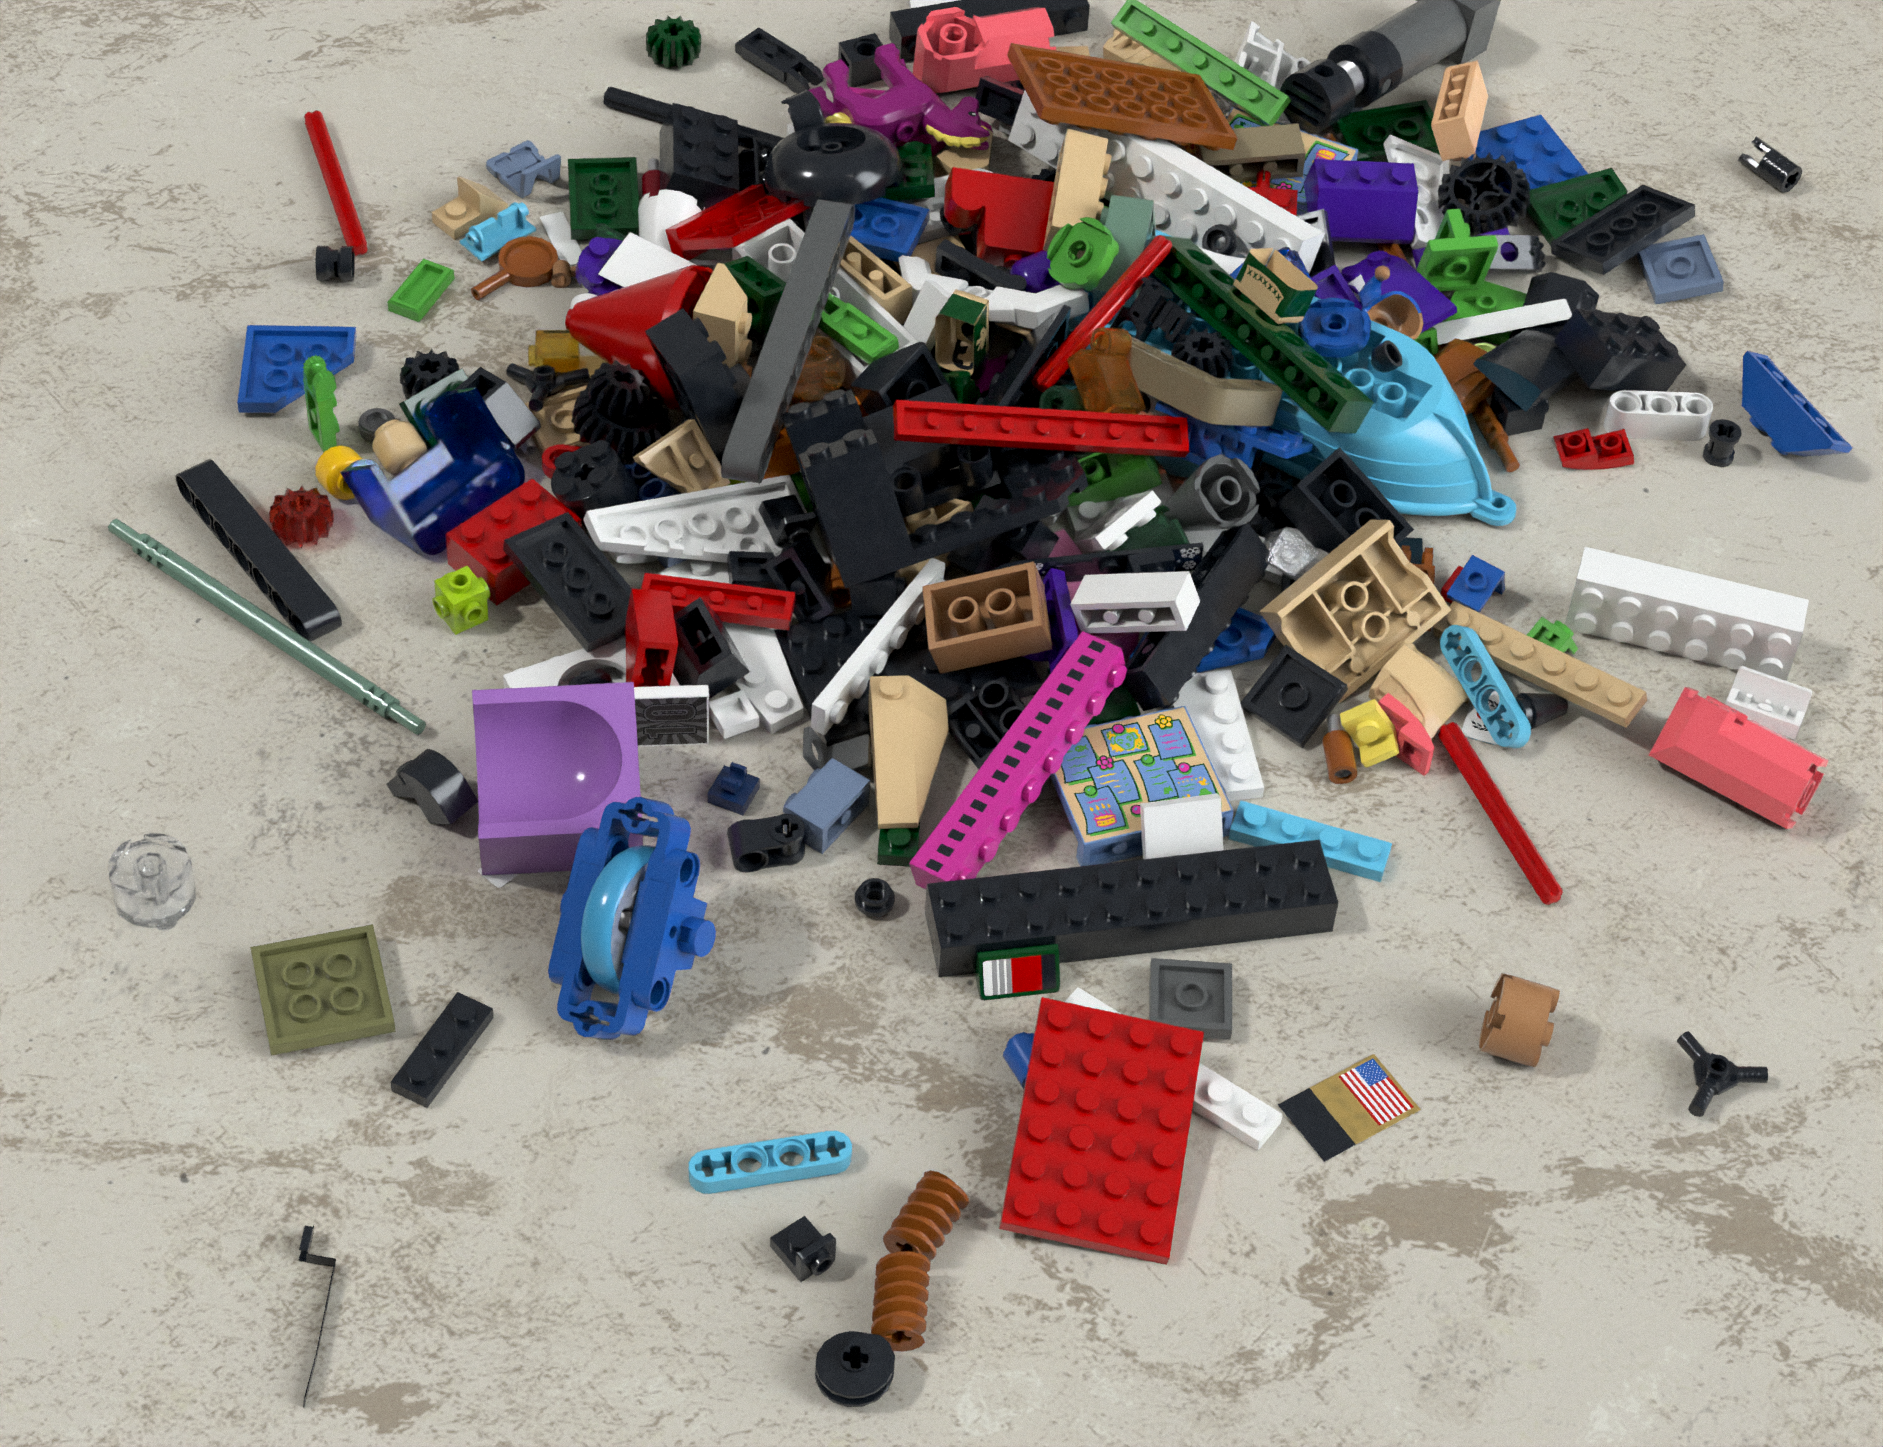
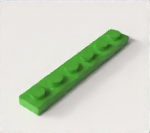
[1111,0,1291,126]

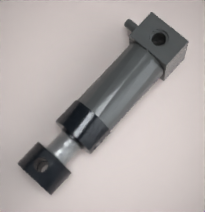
[1280,0,1501,134]

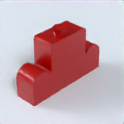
[944,167,1054,270]

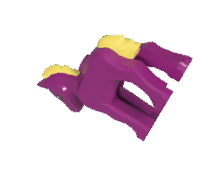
[808,43,990,150]

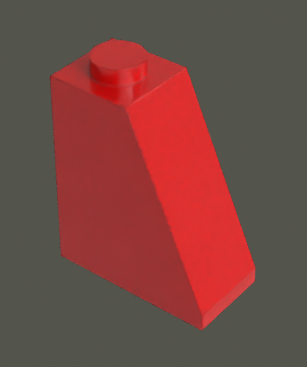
[626,588,678,687]

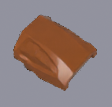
[1433,338,1497,415]

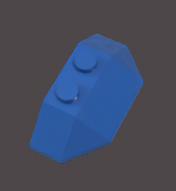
[1742,351,1853,457]

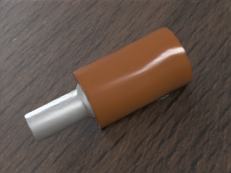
[1322,714,1357,784]

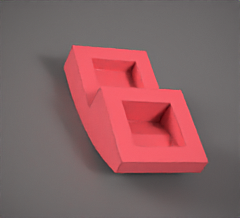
[1378,693,1435,776]

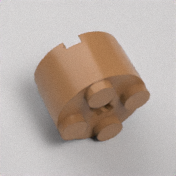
[1479,973,1560,1067]

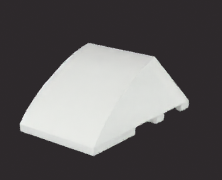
[1221,21,1311,124]

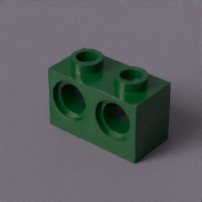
[724,256,786,334]

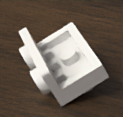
[1725,666,1812,740]

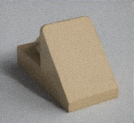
[432,176,508,240]

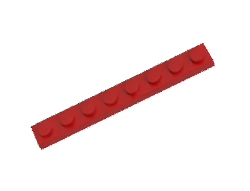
[893,400,1189,458]

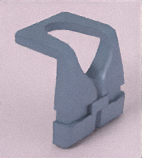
[486,140,561,198]

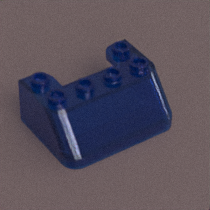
[340,387,525,556]

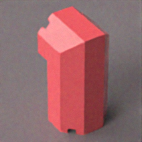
[913,7,1056,93]
[1649,687,1829,829]

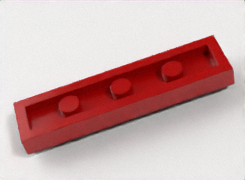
[641,573,795,630]

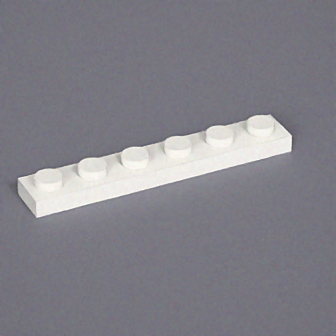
[811,558,946,735]
[1065,987,1282,1151]

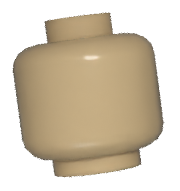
[372,419,427,475]

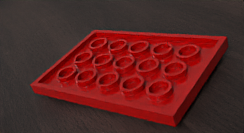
[999,997,1204,1265]

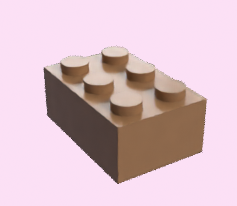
[922,561,1052,674]

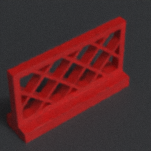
[665,184,810,260]

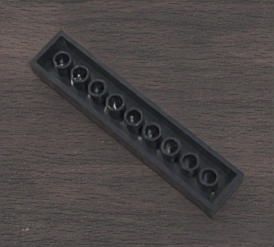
[925,840,1338,977]

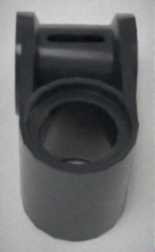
[727,814,805,873]

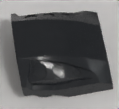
[1513,272,1599,337]
[947,676,1026,770]

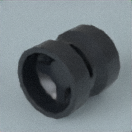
[315,246,355,281]

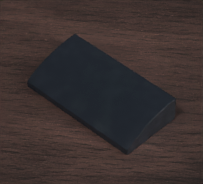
[1473,326,1581,412]

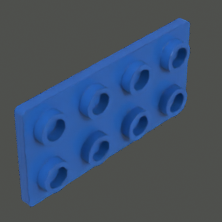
[1155,401,1313,469]

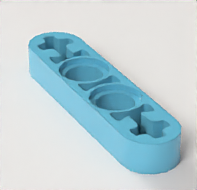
[1440,625,1531,749]
[689,1131,852,1194]

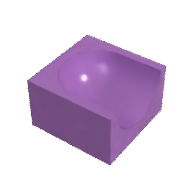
[472,682,643,875]

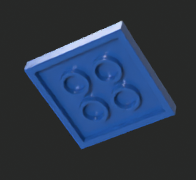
[1466,114,1588,194]

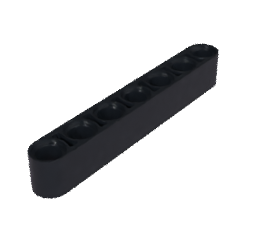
[175,459,342,642]

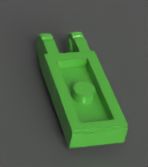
[818,293,899,365]
[303,355,340,452]

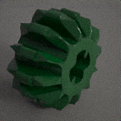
[646,15,701,69]

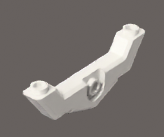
[899,255,1090,330]

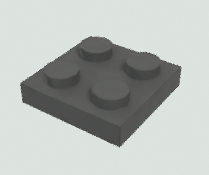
[1149,958,1232,1040]

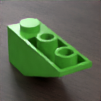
[1067,452,1162,507]

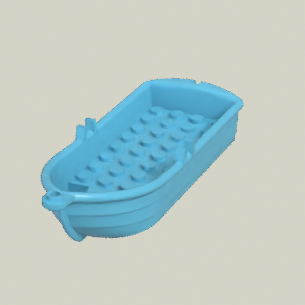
[1064,230,1516,526]

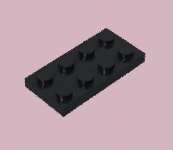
[1551,185,1695,275]
[503,512,632,653]

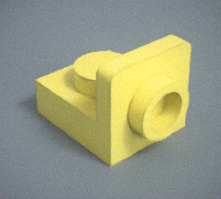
[1340,699,1399,768]

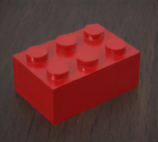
[446,479,582,606]

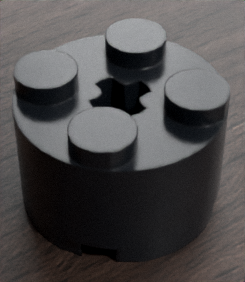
[551,440,638,529]

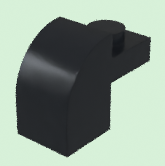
[386,749,478,825]

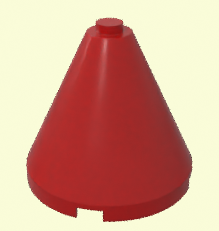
[565,265,714,411]

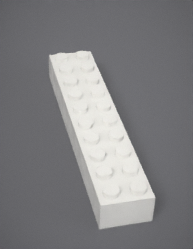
[1008,90,1325,277]

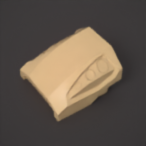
[1368,643,1470,743]

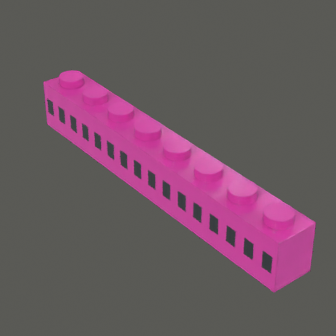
[909,631,1127,889]

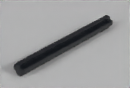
[603,87,784,152]

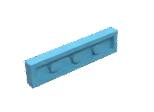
[1229,800,1392,882]

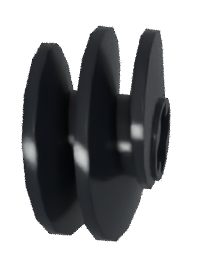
[815,1331,895,1407]

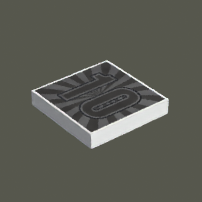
[634,685,709,747]

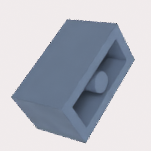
[783,758,870,854]

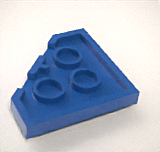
[237,325,357,413]
[1129,607,1277,673]

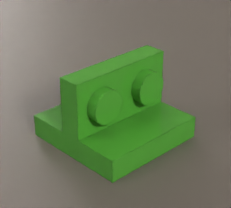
[1416,209,1499,291]

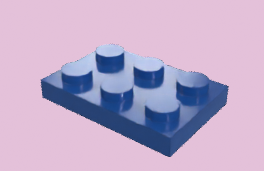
[851,197,930,262]

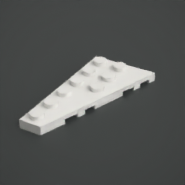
[656,559,803,734]

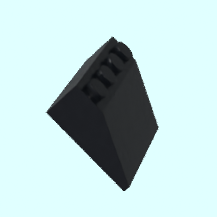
[975,305,1071,456]

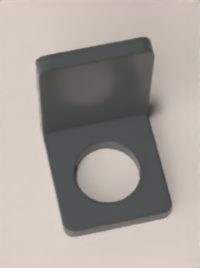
[803,726,871,772]

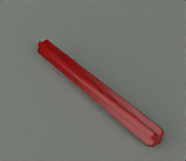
[304,110,368,256]
[1031,235,1172,393]
[1438,722,1563,905]

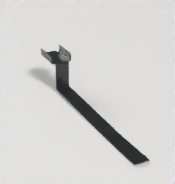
[298,1225,336,1408]

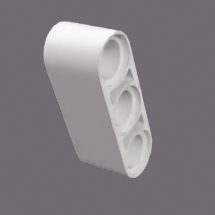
[1604,390,1713,441]

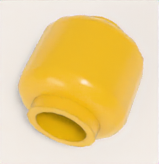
[315,445,370,500]

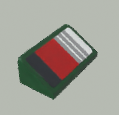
[975,944,1060,1001]

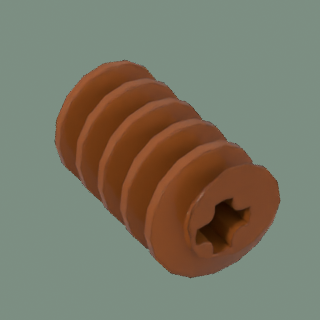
[883,1170,969,1261]
[871,1251,931,1352]

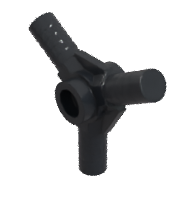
[506,363,590,412]
[1677,1031,1768,1117]

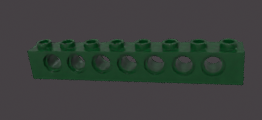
[1152,236,1374,433]

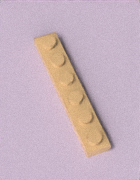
[1433,601,1647,728]

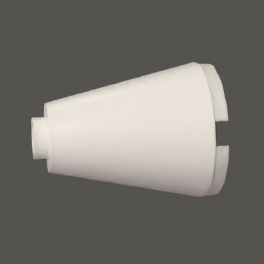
[638,189,705,253]

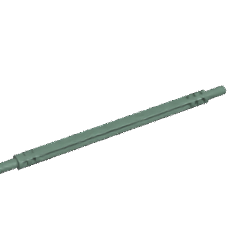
[108,519,426,735]

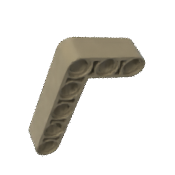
[1090,328,1283,426]

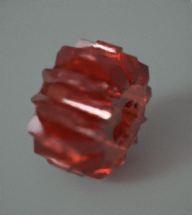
[269,485,334,549]

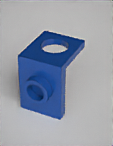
[1447,555,1505,613]

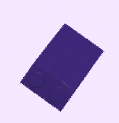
[1341,251,1457,334]

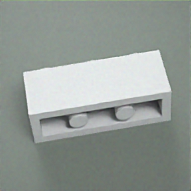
[1070,571,1200,633]

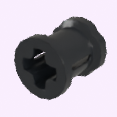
[1702,419,1742,467]

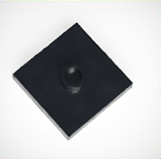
[1240,645,1348,748]

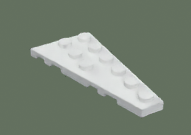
[583,475,831,571]

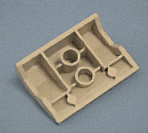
[1259,520,1451,703]

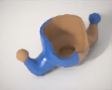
[1359,265,1423,340]

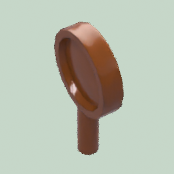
[471,236,558,300]

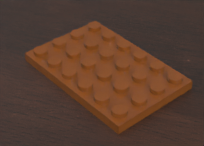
[1007,43,1237,151]

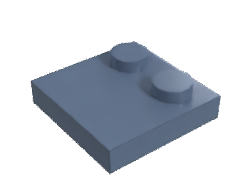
[1637,234,1724,305]

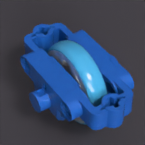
[548,797,716,1040]

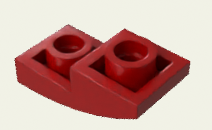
[1553,428,1634,470]

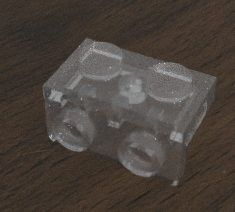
[1263,528,1329,581]

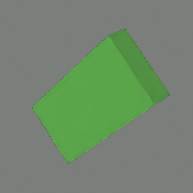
[387,258,455,322]

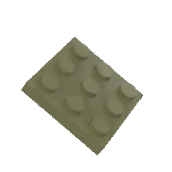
[250,924,396,1056]

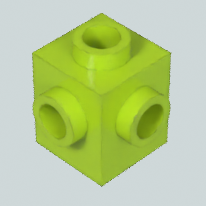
[432,566,490,635]

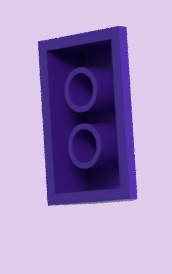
[1304,159,1418,244]

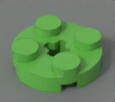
[1047,217,1119,291]

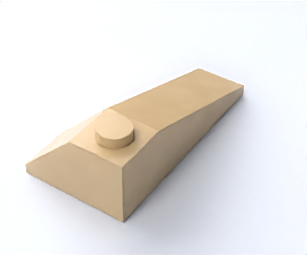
[868,676,949,829]

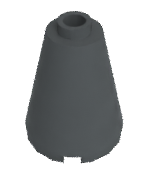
[1164,454,1259,532]

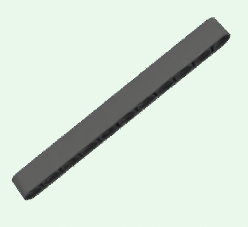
[721,199,855,484]

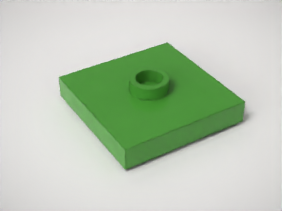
[1442,281,1527,345]

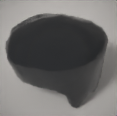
[781,90,826,131]

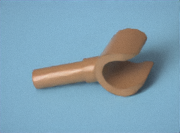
[551,260,576,288]

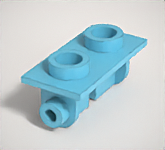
[460,202,536,262]

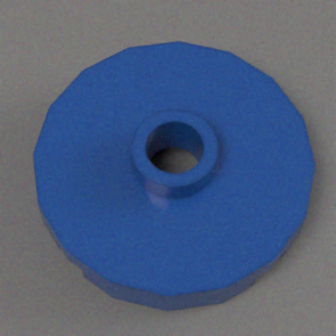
[1298,298,1372,358]

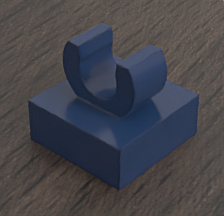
[707,762,760,816]

